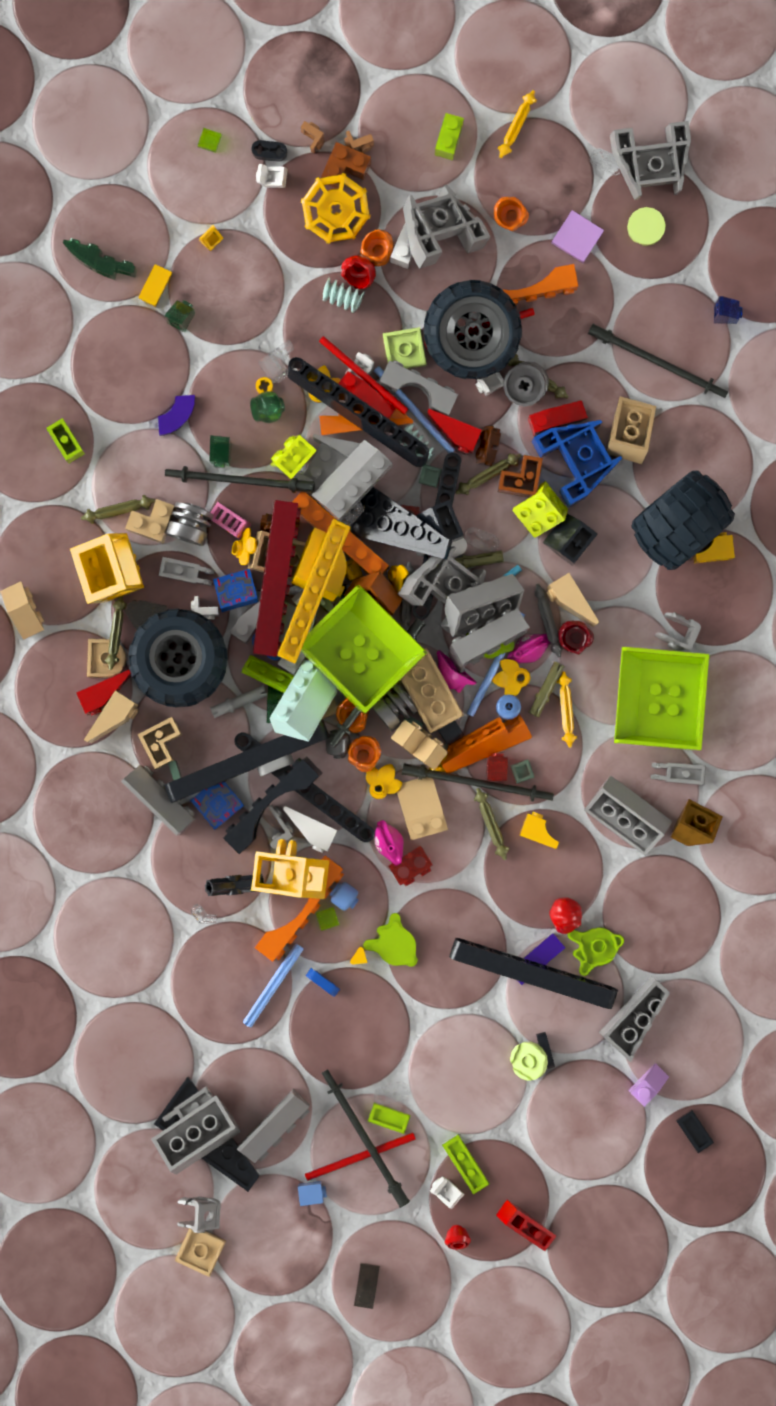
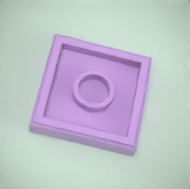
[551,210,604,263]

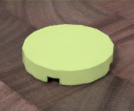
[627,207,666,246]
[510,1041,548,1081]

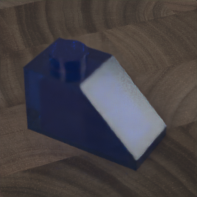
[714,296,743,324]

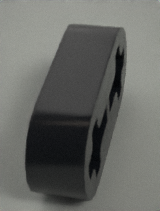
[251,140,287,162]
[536,1032,555,1069]

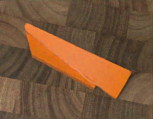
[319,409,413,435]
[441,714,532,773]

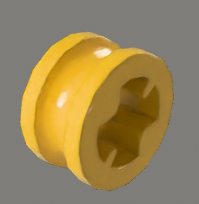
[256,377,273,396]

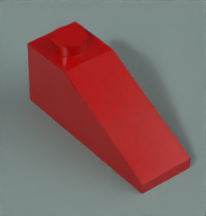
[338,371,396,419]
[528,400,588,437]
[427,409,482,455]
[76,670,132,716]
[496,1199,556,1251]

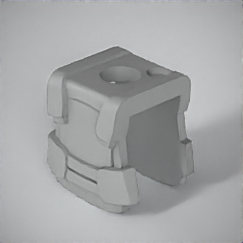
[655,612,701,651]
[177,1196,221,1233]

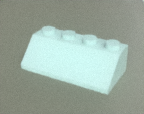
[269,659,338,742]

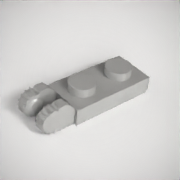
[159,557,215,586]
[651,763,706,785]
[162,1086,214,1125]

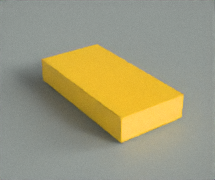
[138,264,172,307]

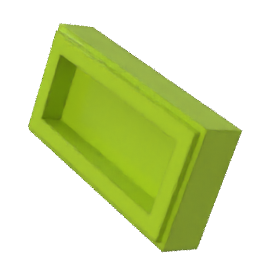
[368,1102,410,1134]

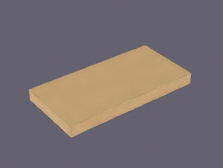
[401,648,464,734]

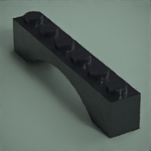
[223,757,323,854]

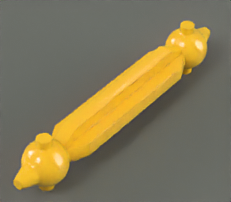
[498,90,537,158]
[557,671,577,748]

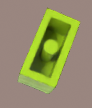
[435,113,464,160]
[46,418,85,464]

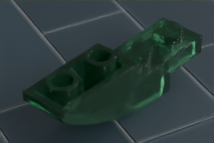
[63,238,137,280]

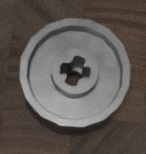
[503,361,549,407]

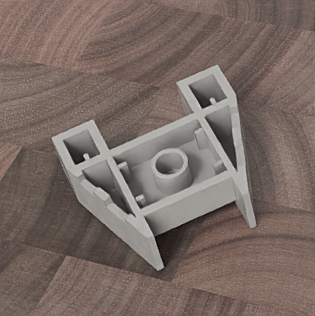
[610,121,691,200]
[403,184,490,269]
[294,434,361,522]
[398,546,486,637]
[229,600,318,676]

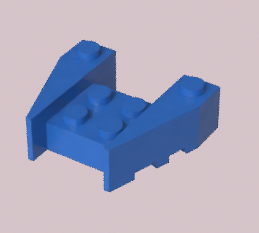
[531,420,622,508]

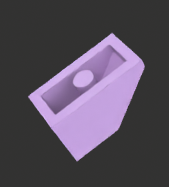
[628,1063,669,1107]

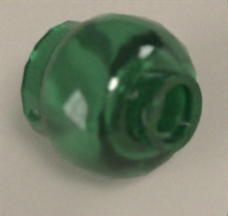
[250,391,285,424]

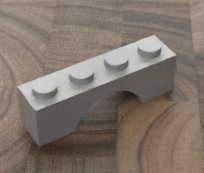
[379,361,458,416]

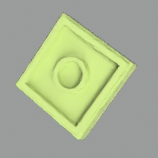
[383,327,427,369]

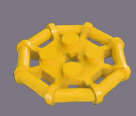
[301,173,371,244]

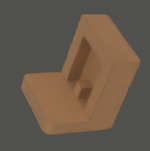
[301,121,325,153]
[344,131,374,153]

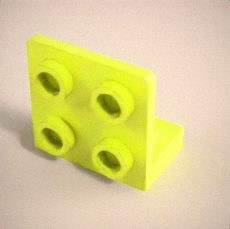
[270,435,317,479]
[512,481,568,538]

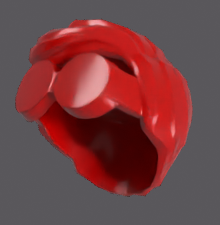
[341,255,376,289]
[549,897,582,934]

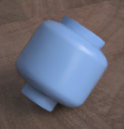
[496,694,521,720]
[330,882,359,911]

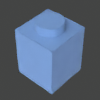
[298,1181,327,1206]

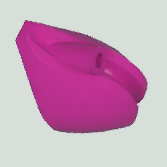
[506,634,550,663]
[437,650,477,693]
[375,820,404,865]

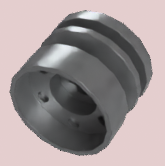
[166,502,214,546]
[372,684,417,732]

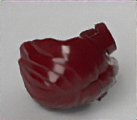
[558,620,594,655]

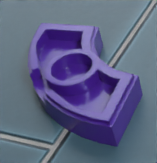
[158,395,195,436]

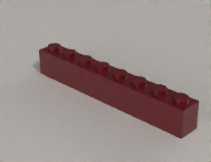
[252,500,301,657]

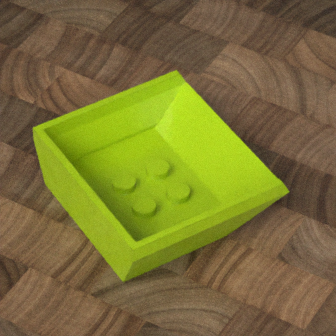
[301,585,428,714]
[614,647,709,751]

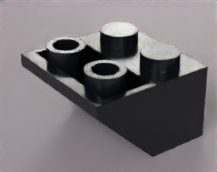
[416,500,464,543]
[543,513,598,566]

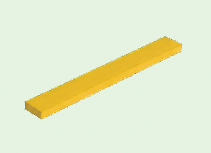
[277,519,350,663]

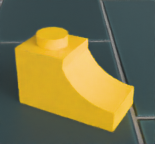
[693,532,735,563]
[519,812,559,849]

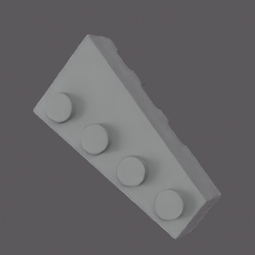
[448,608,529,673]
[599,976,670,1062]

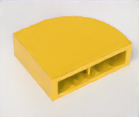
[291,527,346,601]

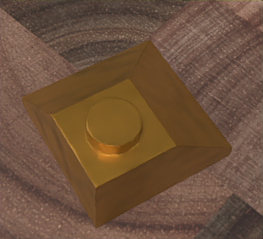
[670,799,723,846]

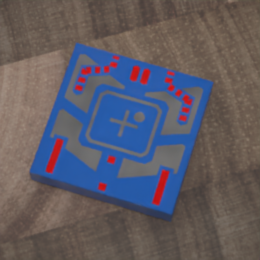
[213,569,259,612]
[190,781,245,830]

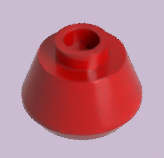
[445,1225,471,1250]

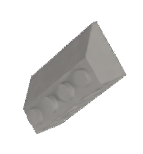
[312,440,392,521]
[444,574,525,637]
[121,765,195,836]
[584,775,672,856]
[237,1088,310,1163]
[151,1095,241,1175]

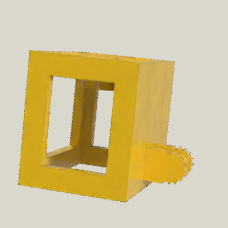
[70,533,144,604]
[251,839,329,899]

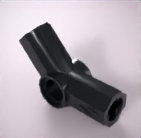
[205,874,264,896]

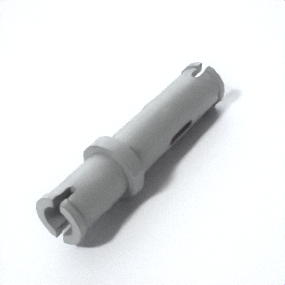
[210,685,267,718]

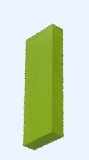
[241,655,294,693]
[442,1134,490,1195]

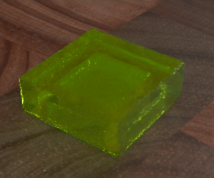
[198,128,222,153]
[316,906,340,931]

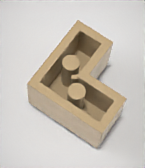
[125,499,176,544]
[0,581,44,640]
[138,717,182,769]
[391,720,448,771]

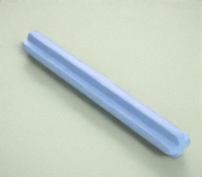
[243,944,303,1027]

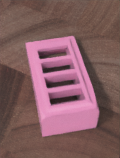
[210,502,251,539]

